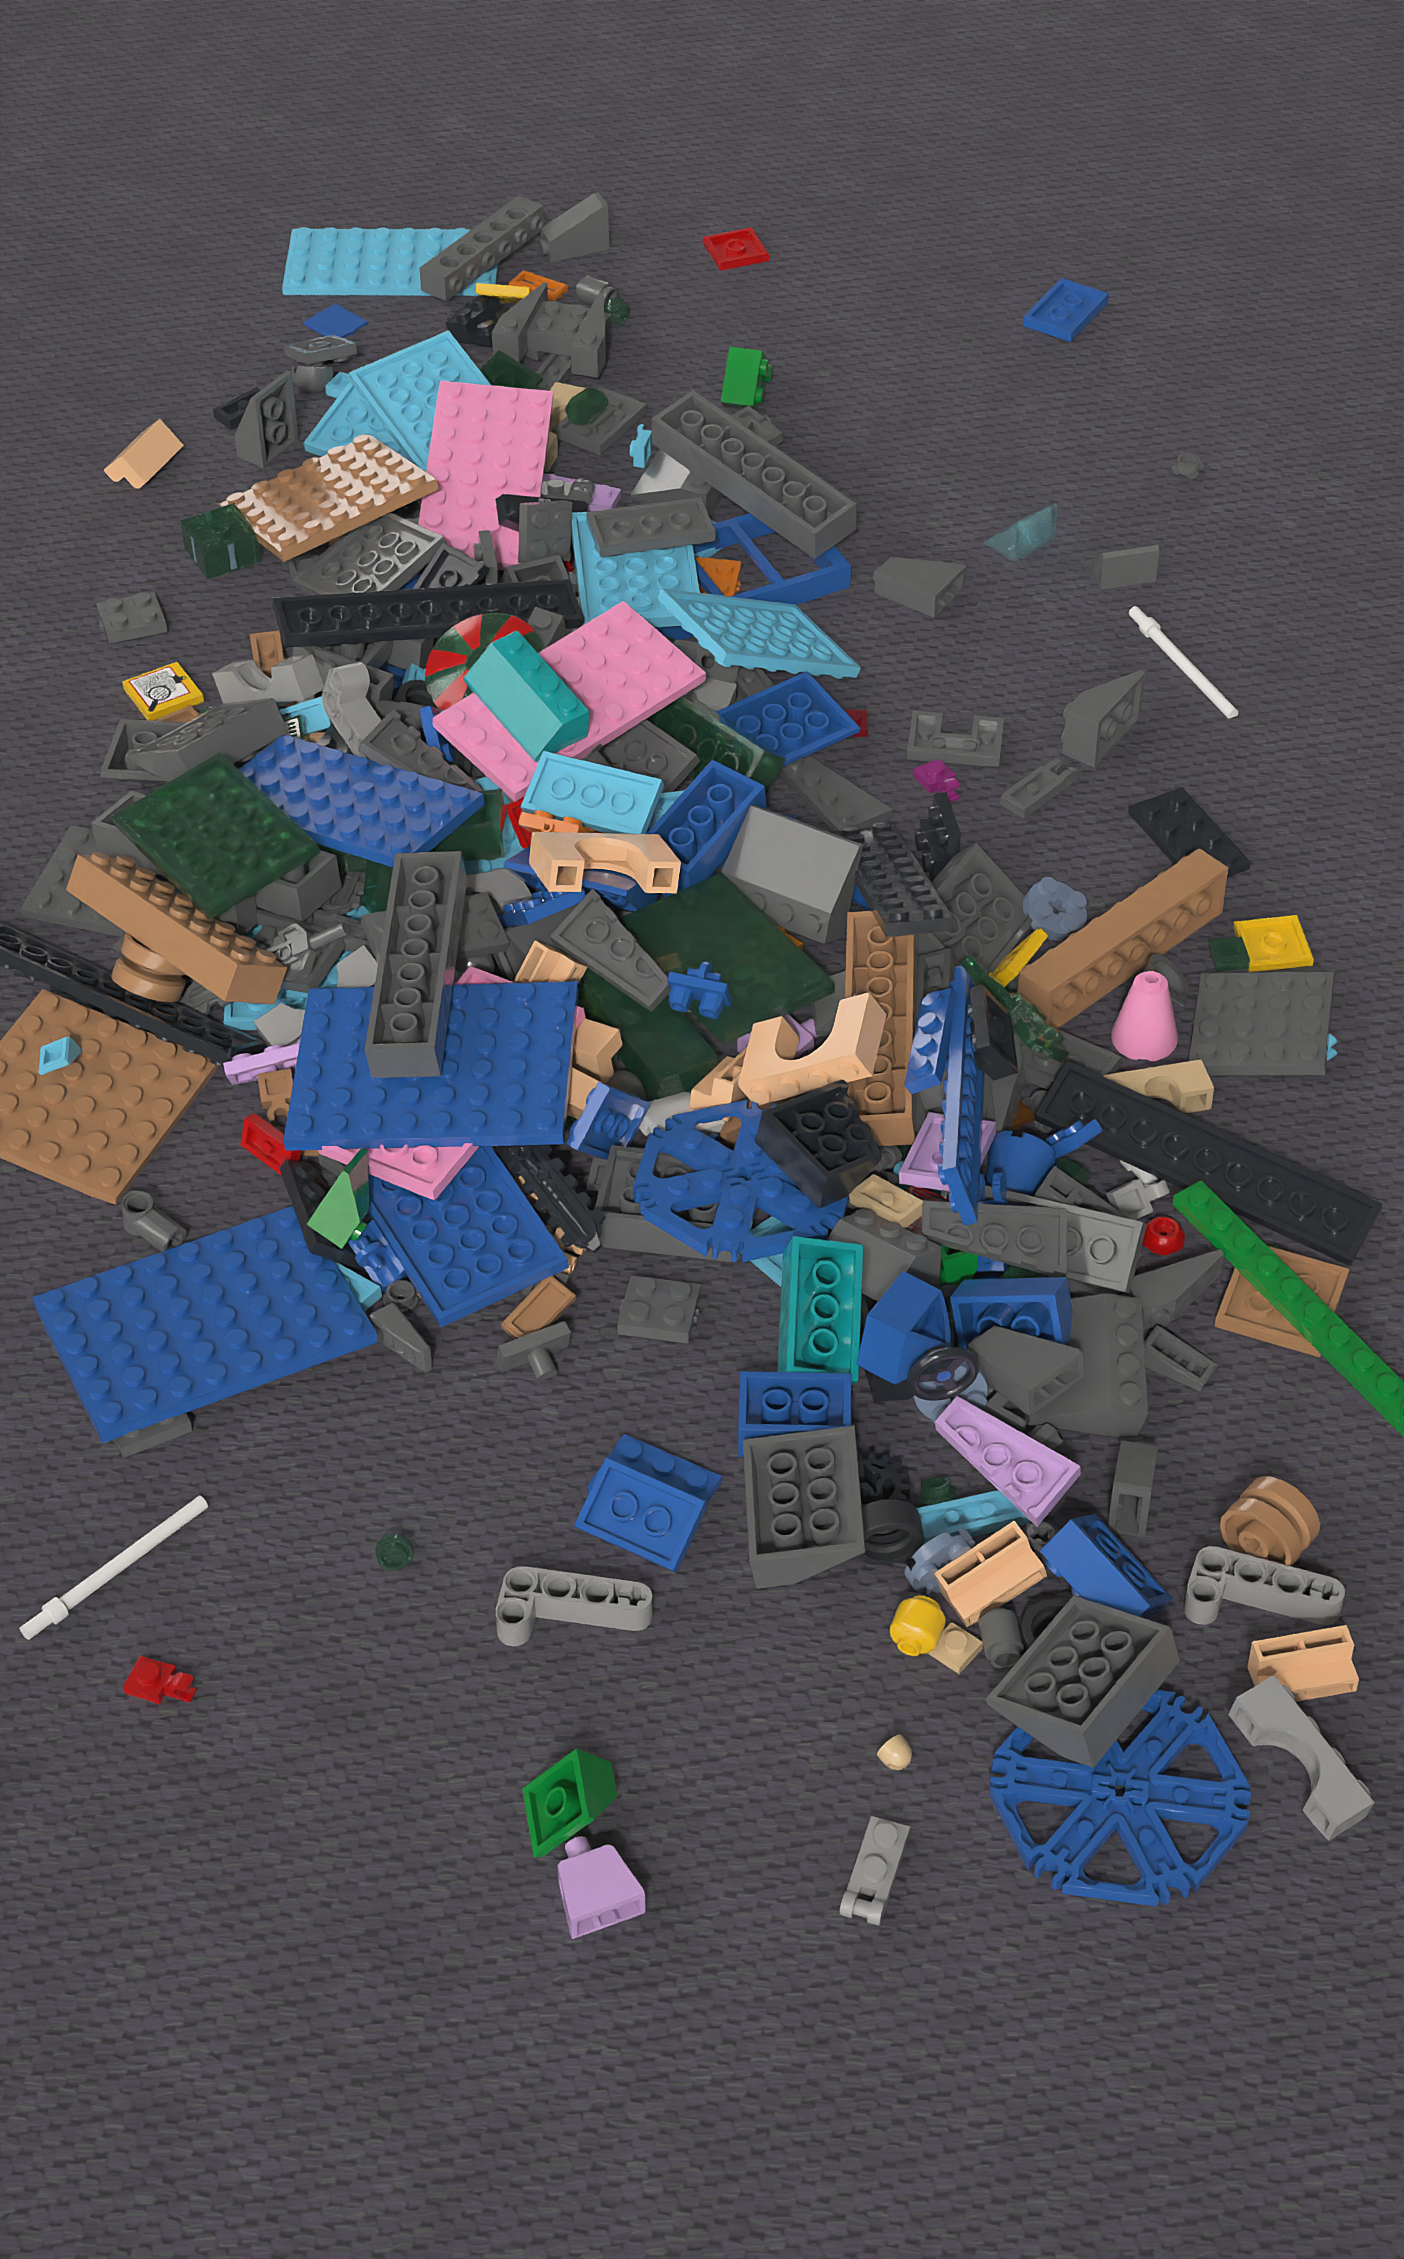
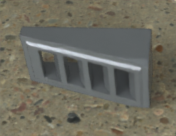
[369,1302,433,1372]
[1144,1325,1218,1391]

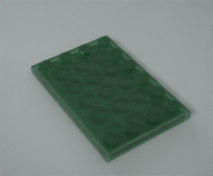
[111,752,320,920]
[618,873,835,1045]

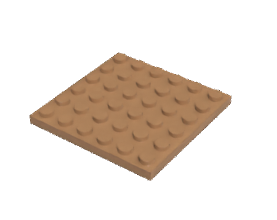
[219,434,439,562]
[0,989,219,1205]

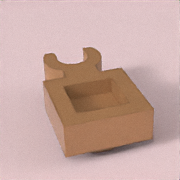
[257,1068,293,1126]

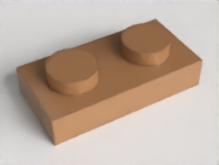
[250,631,284,678]

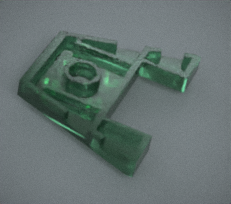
[960,954,1070,1063]

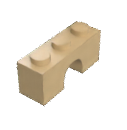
[1103,1059,1214,1114]

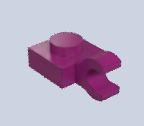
[913,759,960,803]

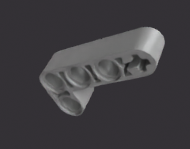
[322,662,381,761]
[1184,1546,1345,1625]
[496,1566,653,1646]

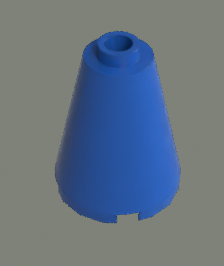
[986,1131,1058,1196]

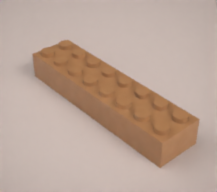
[1016,849,1228,1029]
[66,852,287,1004]
[845,911,918,1146]

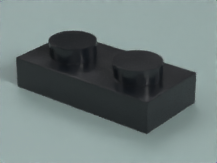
[213,387,261,430]

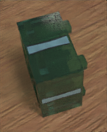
[180,503,261,580]

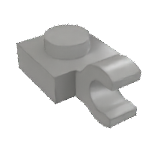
[1106,1179,1170,1220]

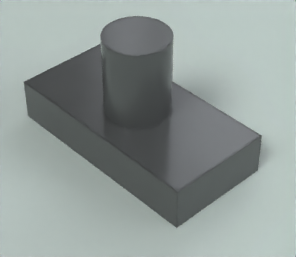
[496,1321,571,1382]

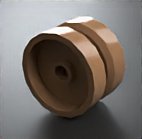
[111,933,186,1002]
[1220,1476,1320,1567]

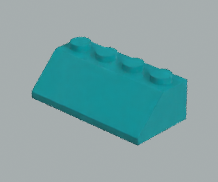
[464,631,589,763]
[777,1236,863,1385]

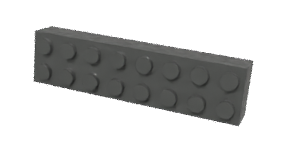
[651,390,856,559]
[91,791,341,922]
[365,851,467,1078]

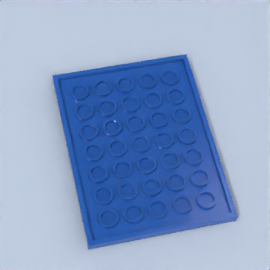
[283,981,579,1151]
[32,1206,378,1443]

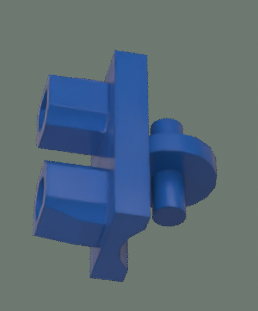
[667,961,733,1019]
[348,1220,407,1293]

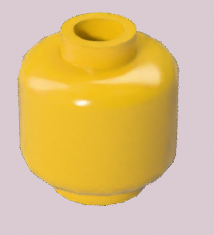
[890,1595,946,1656]

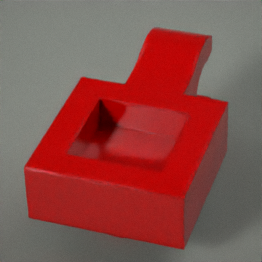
[123,1656,197,1704]

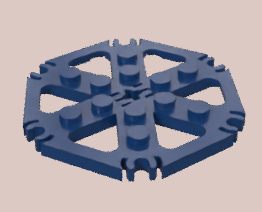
[633,1099,850,1263]
[989,1690,1251,1907]

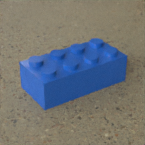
[646,760,767,896]

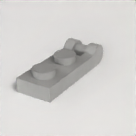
[839,1816,910,1926]

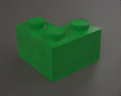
[721,346,773,411]

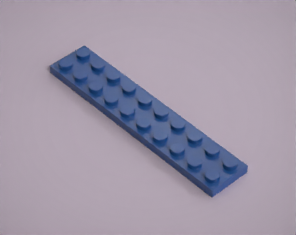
[938,964,985,1226]

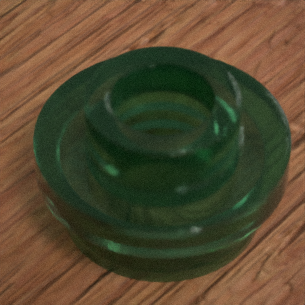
[918,1477,956,1506]

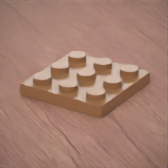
[1215,1246,1350,1357]

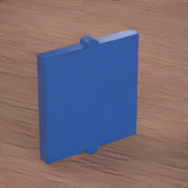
[303,304,368,338]

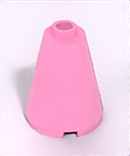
[1111,971,1178,1061]

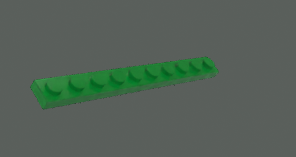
[1172,1181,1404,1437]

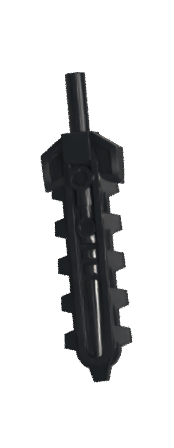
[495,1145,606,1253]

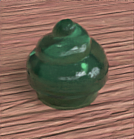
[604,297,630,326]
[375,1533,414,1571]

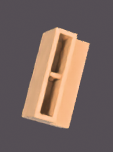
[104,419,184,489]
[513,941,587,984]
[572,1018,622,1084]
[689,1046,748,1122]
[934,1521,1047,1627]
[1247,1625,1359,1702]

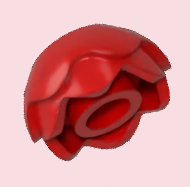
[1142,1217,1185,1255]

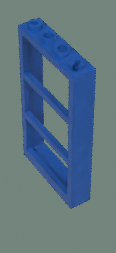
[655,513,852,643]

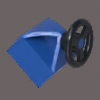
[856,1271,979,1401]

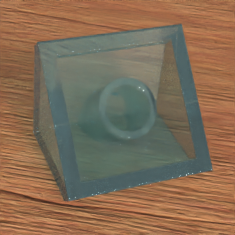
[983,503,1058,563]

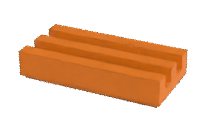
[509,270,568,302]

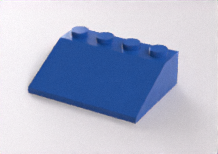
[704,671,860,778]
[504,846,658,913]

